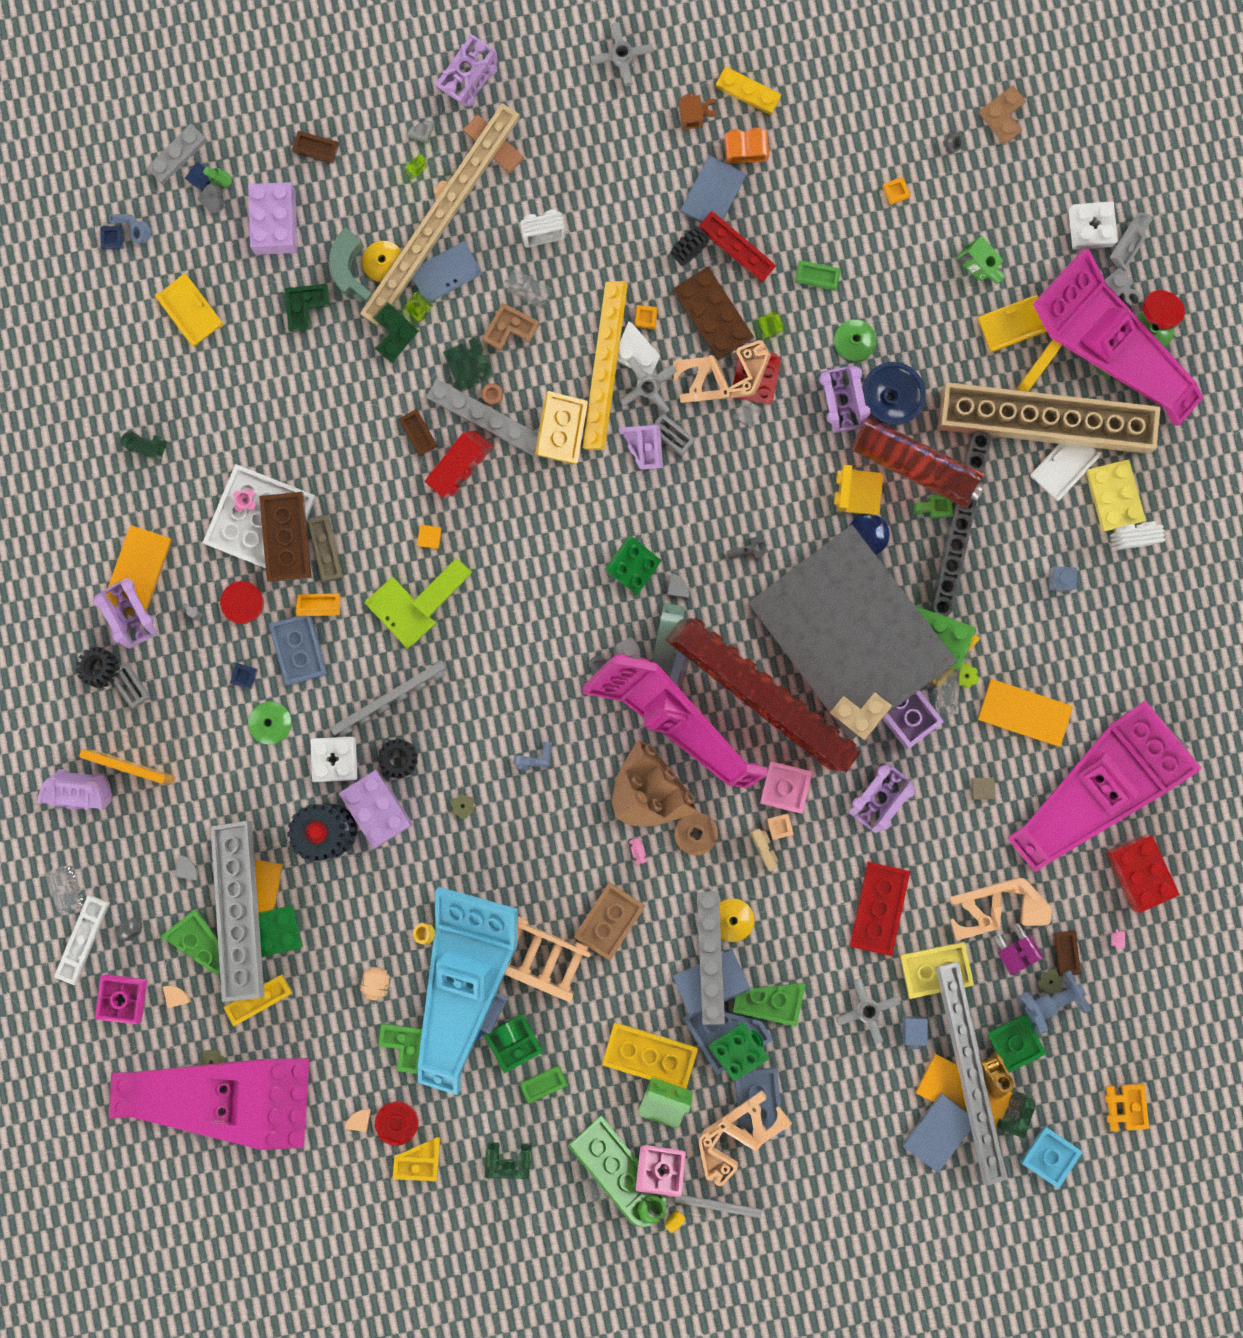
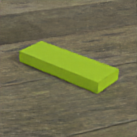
[412,558,472,619]

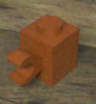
[679,94,717,130]

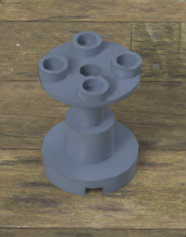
[1018,971,1091,1035]

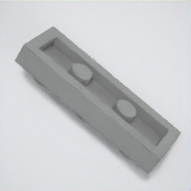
[146,124,207,185]

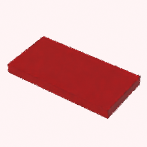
[849,861,911,956]

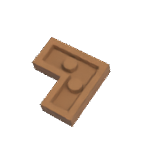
[979,85,1026,146]
[482,303,540,351]

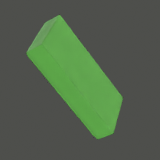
[795,260,841,291]
[519,1065,568,1104]

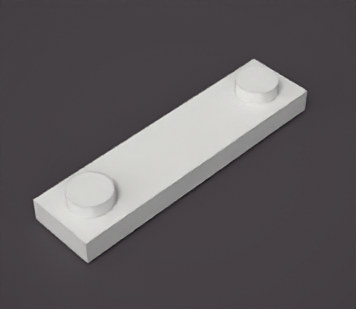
[54,895,110,985]

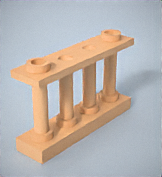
[505,916,591,1002]

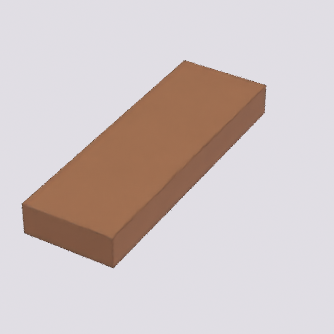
[463,114,524,174]

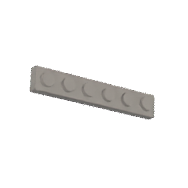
[426,378,540,459]
[330,660,448,737]
[697,891,725,1025]

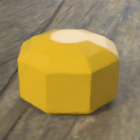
[413,923,436,945]
[665,1210,685,1233]

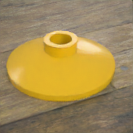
[362,241,402,283]
[719,898,754,942]

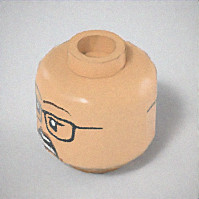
[360,967,391,1001]

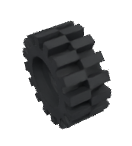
[670,226,710,266]
[76,647,120,688]
[377,739,418,778]

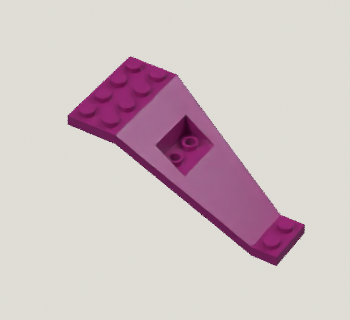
[1033,249,1203,426]
[582,654,767,789]
[1008,700,1201,872]
[108,1058,309,1150]

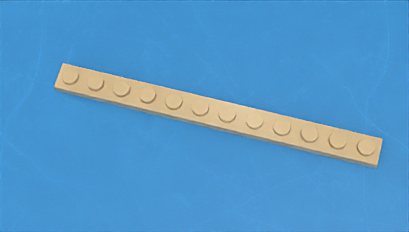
[360,103,520,327]

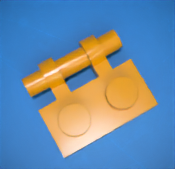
[1105,1083,1149,1131]

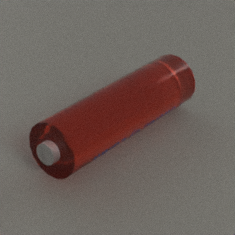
[852,417,985,509]

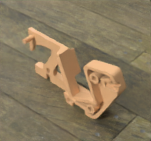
[673,341,771,403]
[949,877,1052,941]
[699,1090,792,1186]

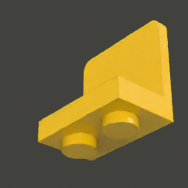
[834,465,883,516]

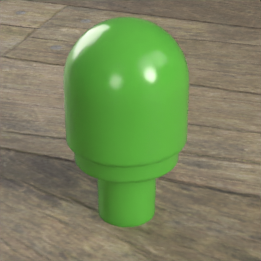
[203,166,232,189]

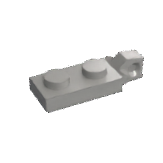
[1110,212,1152,271]

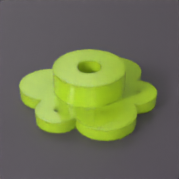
[955,663,979,688]

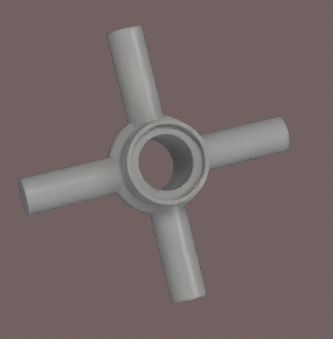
[590,22,654,86]
[620,356,677,414]
[836,978,901,1044]

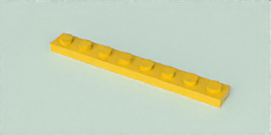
[583,281,628,450]

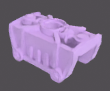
[435,34,497,107]
[819,366,870,433]
[93,577,158,648]
[849,762,915,833]
[38,769,112,810]

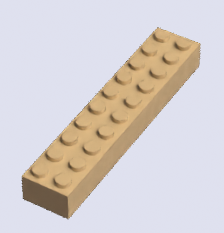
[937,382,1160,454]

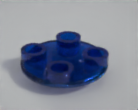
[848,514,890,555]

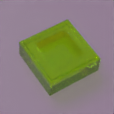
[404,154,427,180]
[404,291,433,322]
[756,310,785,340]

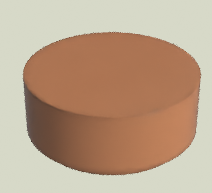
[481,384,503,406]

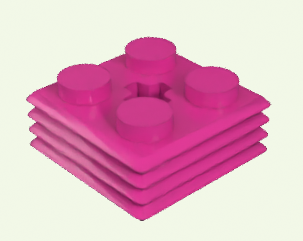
[95,974,147,1024]

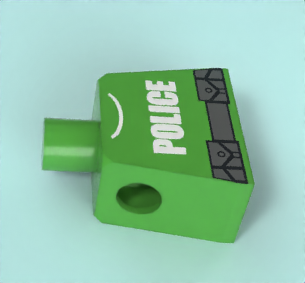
[955,236,1006,285]

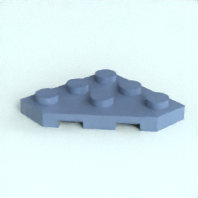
[683,1011,773,1075]

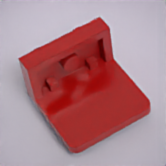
[733,352,781,404]

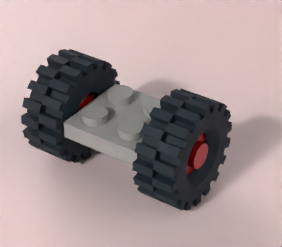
[287,804,357,861]

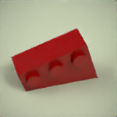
[424,430,494,498]

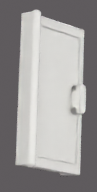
[1030,444,1102,501]

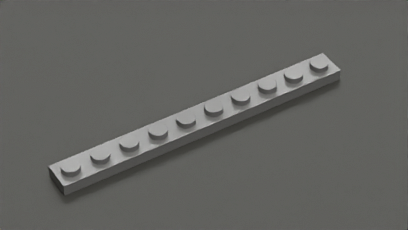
[936,962,1007,1186]

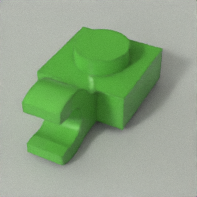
[913,494,953,519]

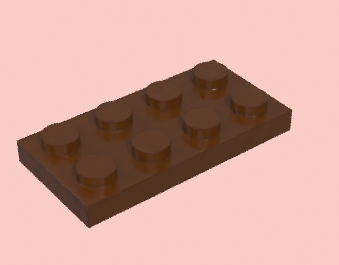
[672,267,754,361]
[259,492,312,582]

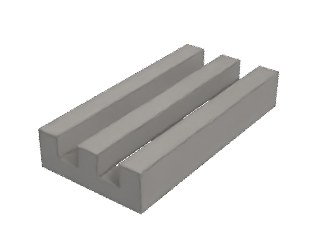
[653,413,696,457]
[112,662,151,709]

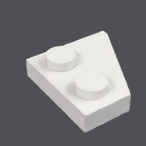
[617,321,660,374]

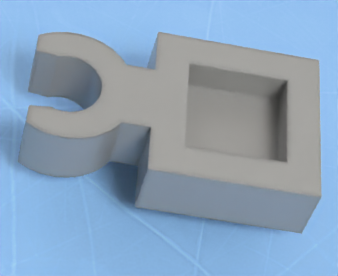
[1105,267,1141,307]

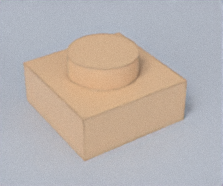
[767,814,794,840]

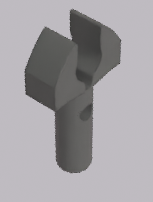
[726,537,768,560]

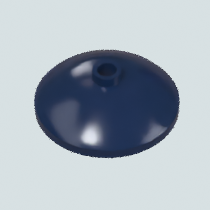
[862,362,926,425]

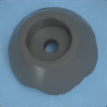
[116,917,142,941]

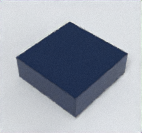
[185,162,211,192]
[100,226,124,250]
[230,663,258,690]

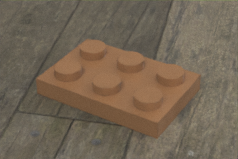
[574,882,646,961]

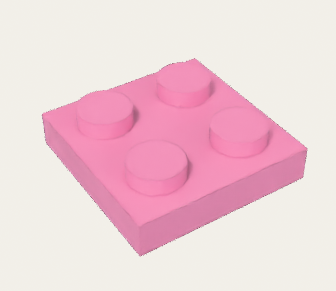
[760,761,812,814]

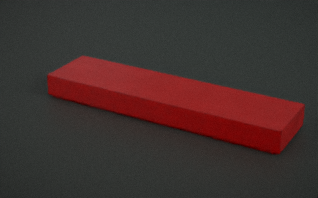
[698,211,777,283]

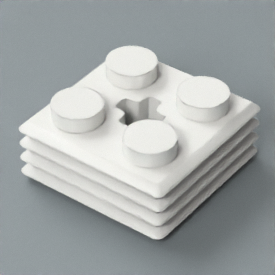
[1069,201,1118,250]
[520,210,566,248]
[1110,521,1166,550]
[311,737,357,782]

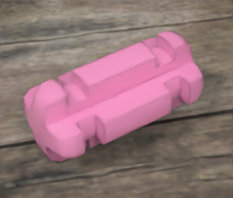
[629,838,647,865]

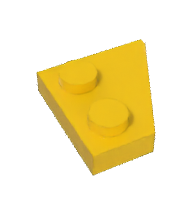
[393,1137,440,1181]

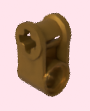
[980,1053,1014,1099]

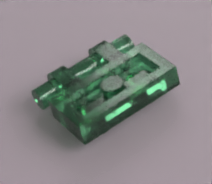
[443,338,493,392]

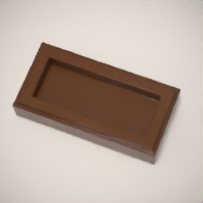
[292,131,339,164]
[398,409,438,457]
[1052,930,1081,976]

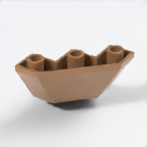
[612,740,697,826]

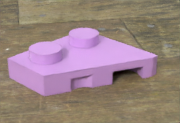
[619,424,663,469]

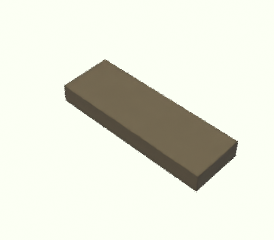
[307,515,344,583]

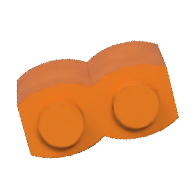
[724,127,770,164]

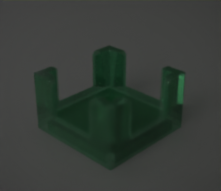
[485,1142,532,1179]

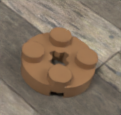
[674,812,718,855]

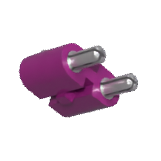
[994,923,1044,975]

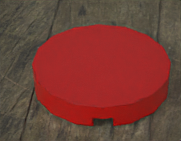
[1142,290,1185,329]
[220,581,264,624]
[374,1101,419,1146]

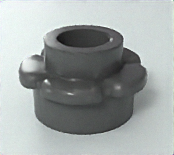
[943,131,963,153]

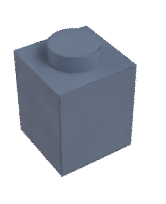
[1048,566,1077,592]
[902,1016,928,1049]

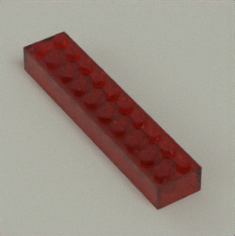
[665,617,861,774]

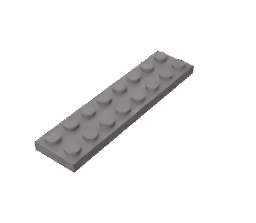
[210,821,264,1002]

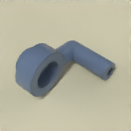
[109,214,151,243]
[513,741,552,770]

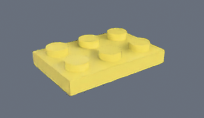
[1086,459,1146,532]
[900,942,974,999]

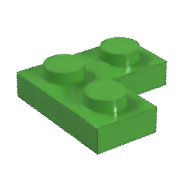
[378,1023,422,1074]

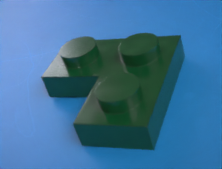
[284,284,330,332]
[373,302,419,363]

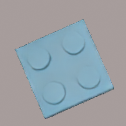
[1020,1126,1082,1189]

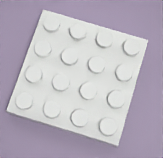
[203,464,316,568]

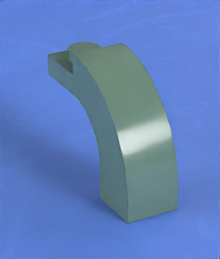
[329,227,372,303]
[652,603,685,677]

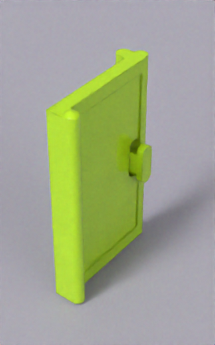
[364,576,437,649]

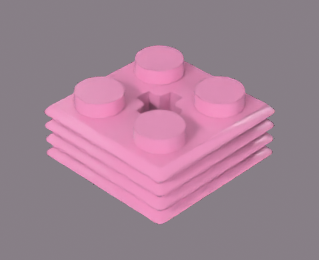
[636,1145,686,1197]

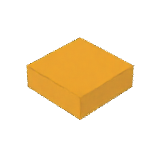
[882,177,911,206]
[635,305,658,330]
[417,525,442,549]

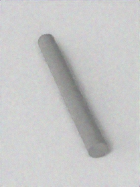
[674,1195,762,1218]

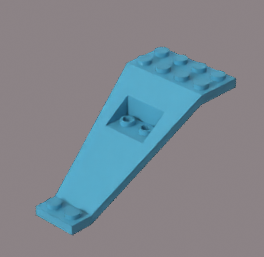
[418,887,518,1095]

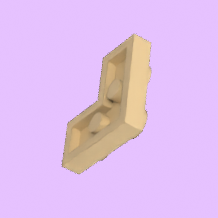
[830,692,893,740]
[749,828,778,872]

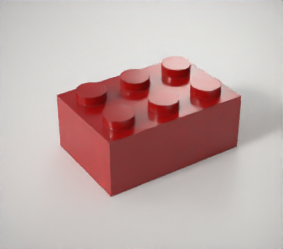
[1106,834,1180,913]

